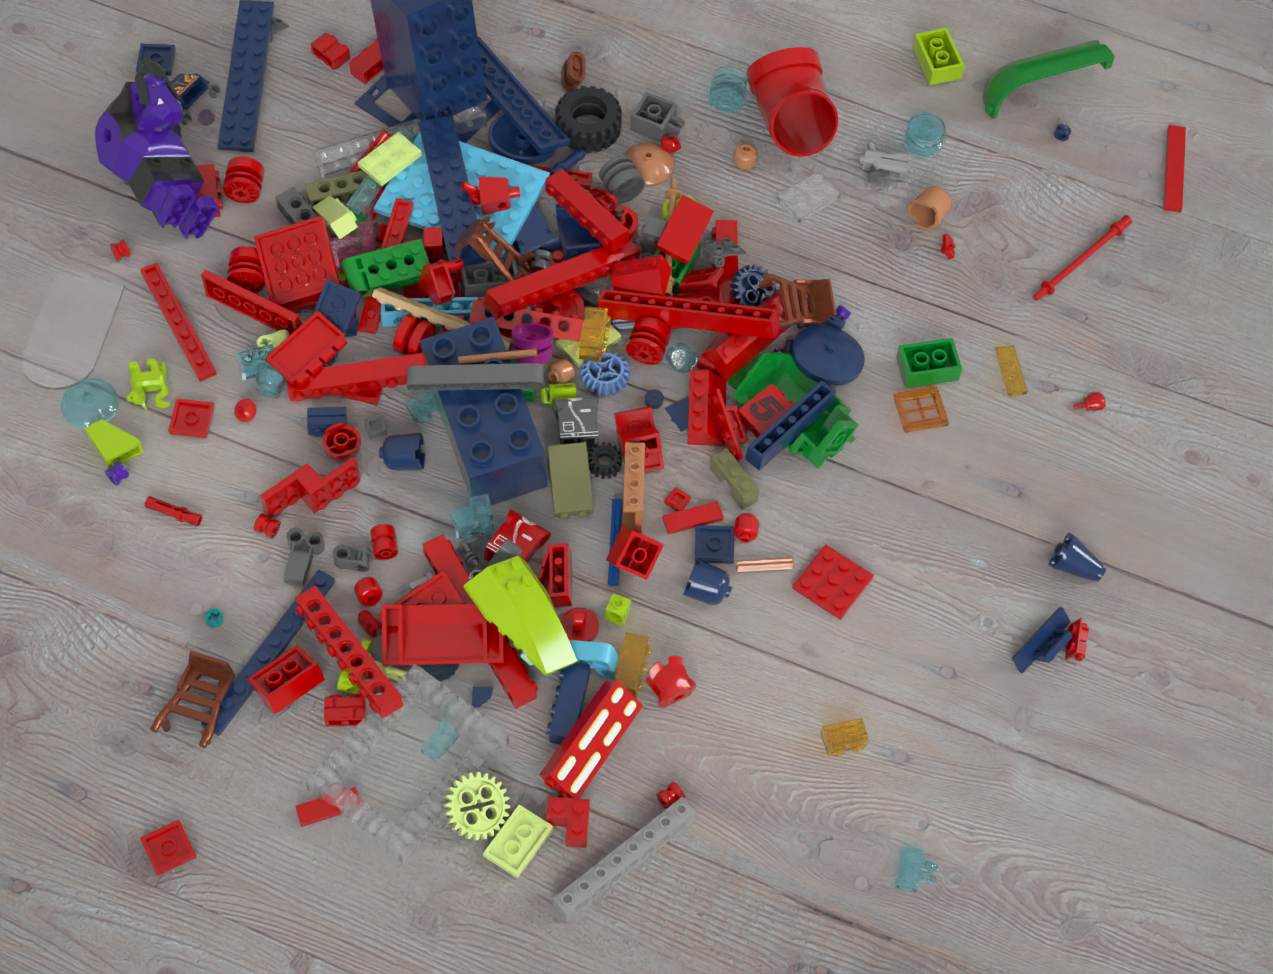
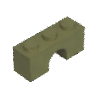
[710,448,760,510]

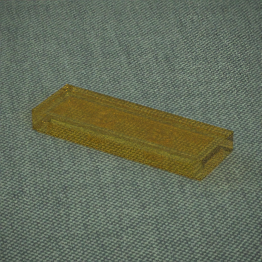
[995,345,1027,397]

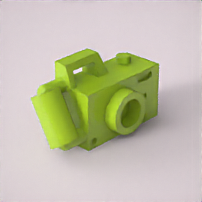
[540,383,576,408]

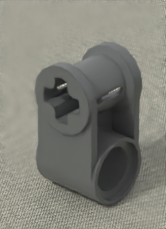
[333,544,372,572]

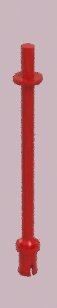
[1033,215,1132,301]

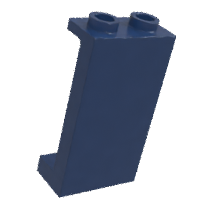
[555,204,601,261]

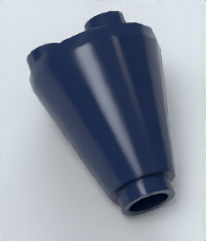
[1048,532,1106,581]

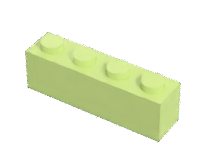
[313,195,358,239]

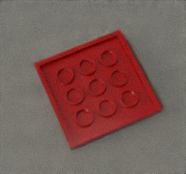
[254,216,341,306]

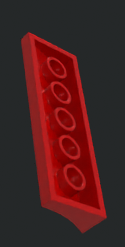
[201,270,302,335]

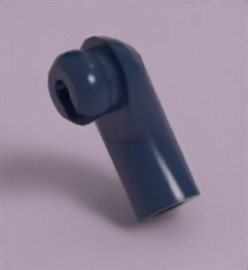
[773,339,794,353]

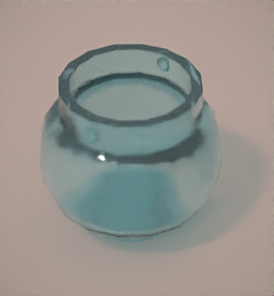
[255,364,287,398]

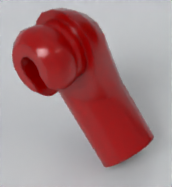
[460,181,481,206]

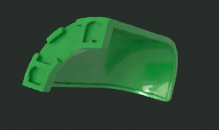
[983,40,1115,119]

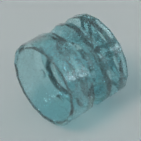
[709,66,748,113]

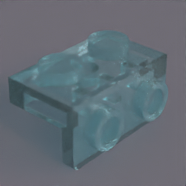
[404,391,440,423]

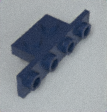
[1012,607,1073,673]

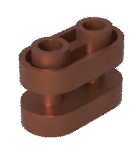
[561,52,586,92]

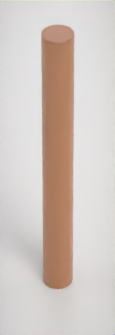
[458,349,537,364]

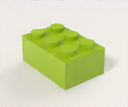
[912,27,965,86]

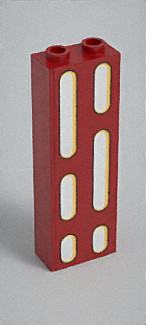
[539,679,643,799]

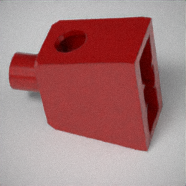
[478,177,521,215]

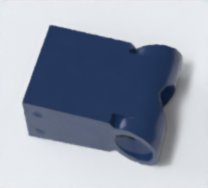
[512,204,562,263]

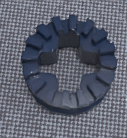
[1054,124,1071,141]

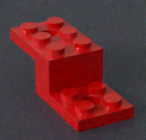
[260,457,361,519]

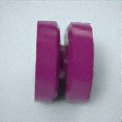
[511,323,553,364]

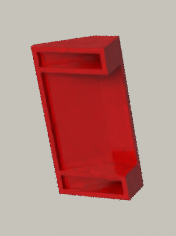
[382,604,505,666]

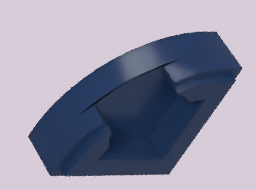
[472,686,493,708]

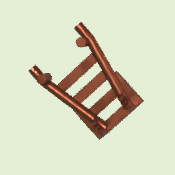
[454,216,534,282]
[150,651,235,748]

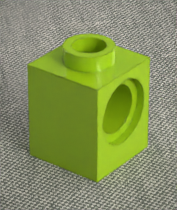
[605,593,631,627]

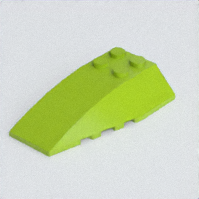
[463,556,577,676]

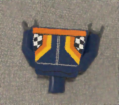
[170,73,220,125]

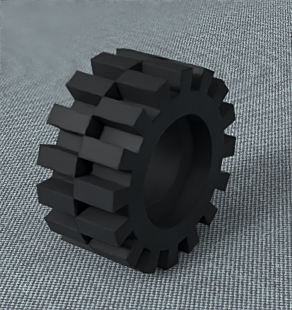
[588,442,622,479]

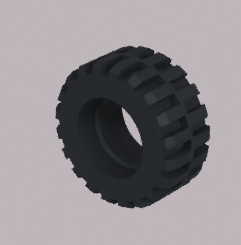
[555,86,622,153]

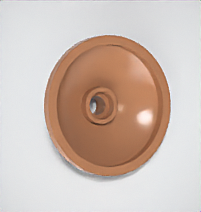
[624,143,674,187]

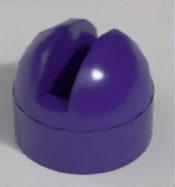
[836,305,851,320]

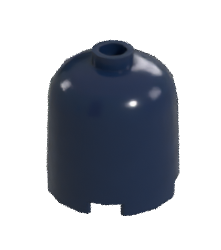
[379,433,425,471]
[683,559,732,605]

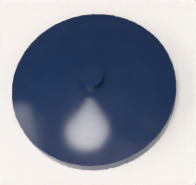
[488,115,557,165]
[791,325,865,386]

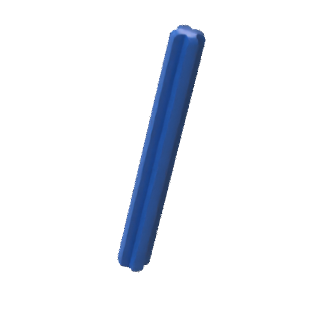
[608,498,623,586]

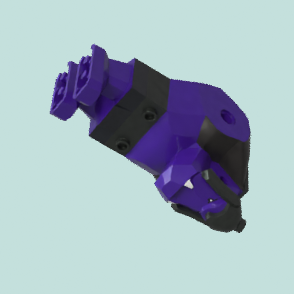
[95,58,219,239]

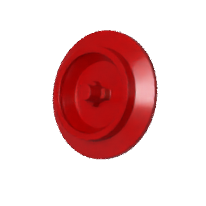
[532,289,585,331]

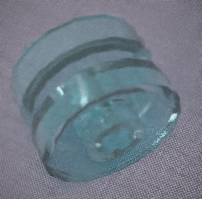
[904,112,946,158]

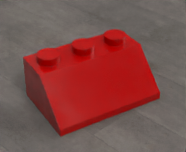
[611,254,672,296]
[248,644,325,715]

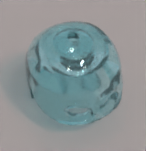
[665,342,698,373]

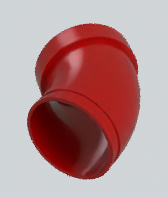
[746,47,838,157]

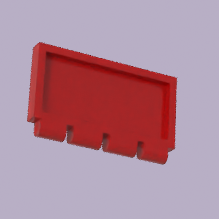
[265,311,348,386]

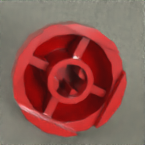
[322,423,361,462]

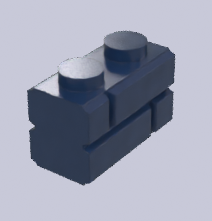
[307,407,347,437]

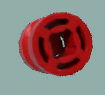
[254,513,281,539]
[656,782,685,809]

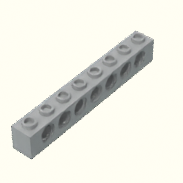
[552,797,696,923]

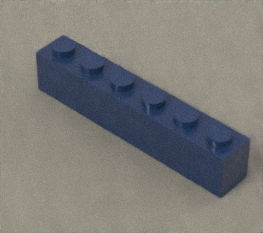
[745,381,836,471]

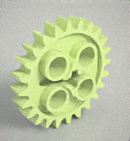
[443,772,510,840]

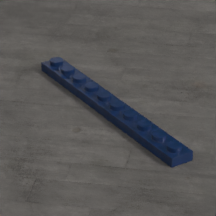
[201,569,335,736]

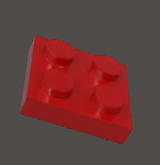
[168,398,215,438]
[140,820,197,876]

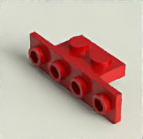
[708,388,748,462]

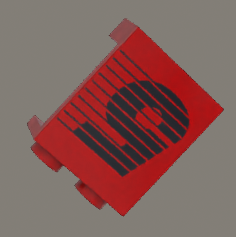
[738,384,795,438]

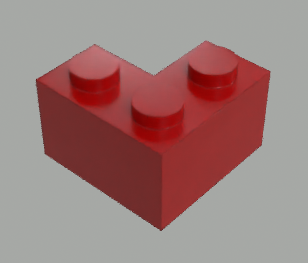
[406,227,444,265]
[547,796,590,848]

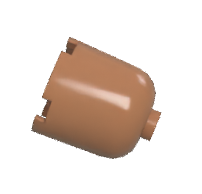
[908,186,952,231]

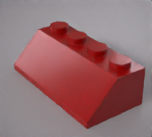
[687,369,726,446]

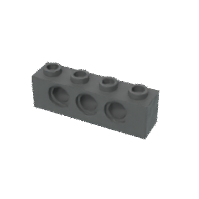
[276,187,334,246]

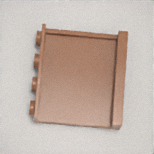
[622,442,645,533]

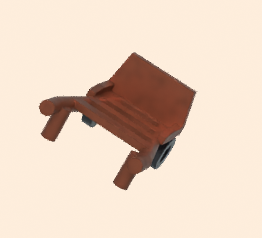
[759,273,837,329]

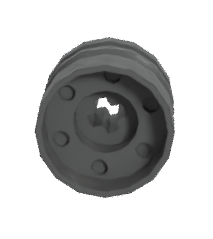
[599,155,645,203]

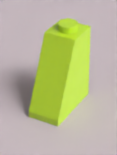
[85,419,144,469]

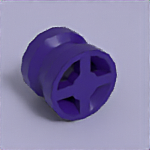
[105,461,129,486]

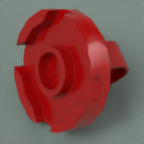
[560,607,599,642]

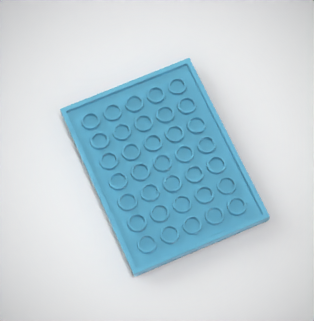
[374,131,550,258]

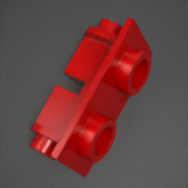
[1065,618,1089,661]

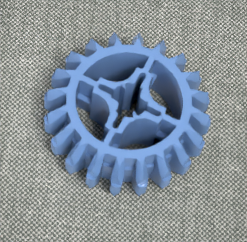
[580,349,630,397]

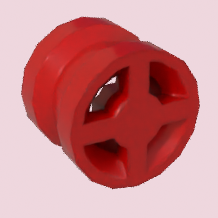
[110,239,131,261]

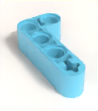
[569,640,620,679]

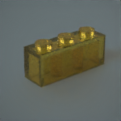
[579,306,611,361]
[615,632,652,699]

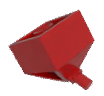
[606,525,664,580]

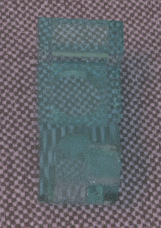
[421,719,459,762]

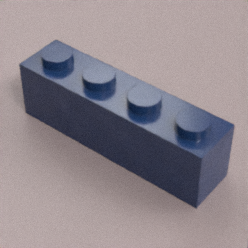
[546,663,590,744]

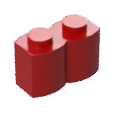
[311,32,350,70]

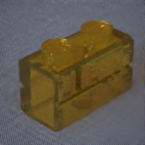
[821,718,868,756]

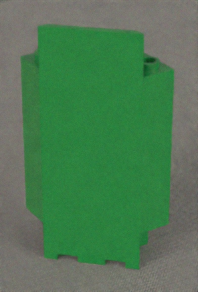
[727,352,859,469]

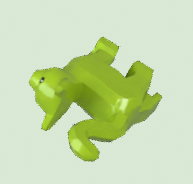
[126,358,170,410]

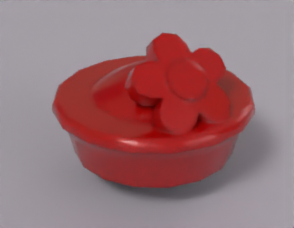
[661,135,681,153]
[234,399,257,422]

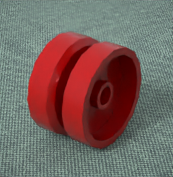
[393,313,435,355]

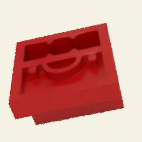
[614,406,664,472]

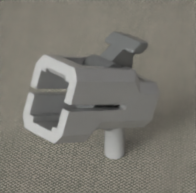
[859,142,910,182]

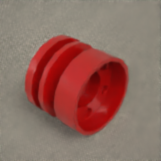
[222,156,265,204]
[226,246,265,293]
[626,316,672,365]

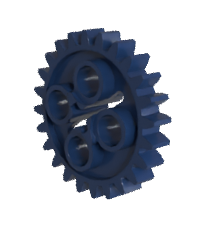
[729,264,780,307]

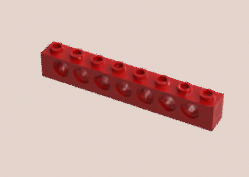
[295,586,403,719]

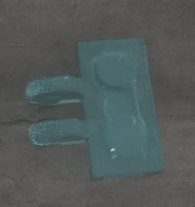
[895,846,938,892]

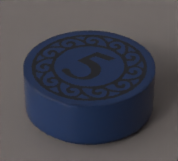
[645,390,664,409]

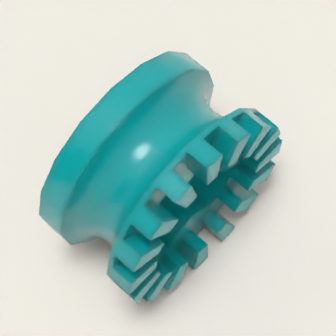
[204,608,223,628]

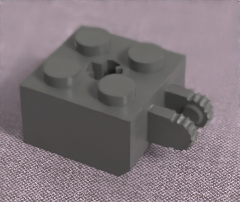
[630,92,685,141]

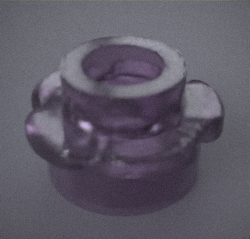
[198,109,215,126]

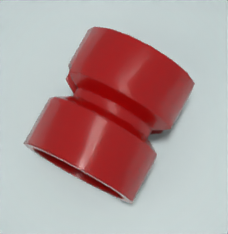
[370,524,398,560]

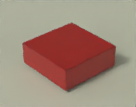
[664,487,691,511]

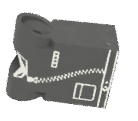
[552,396,599,451]

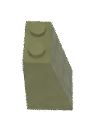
[547,442,593,520]

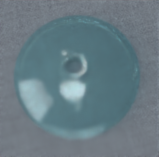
[61,379,119,429]

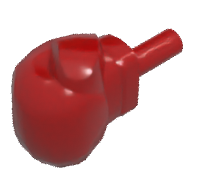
[1073,392,1106,411]

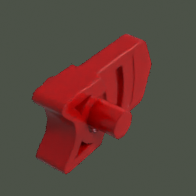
[940,234,956,260]
[357,609,382,638]

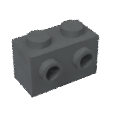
[640,216,667,257]

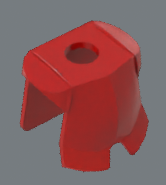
[646,656,696,707]

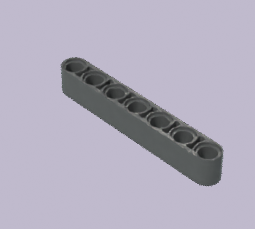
[407,363,544,391]

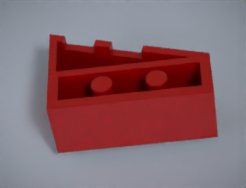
[537,543,572,608]

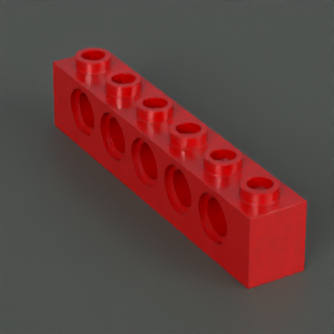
[469,297,584,342]

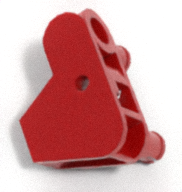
[417,258,464,306]

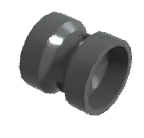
[531,249,553,272]

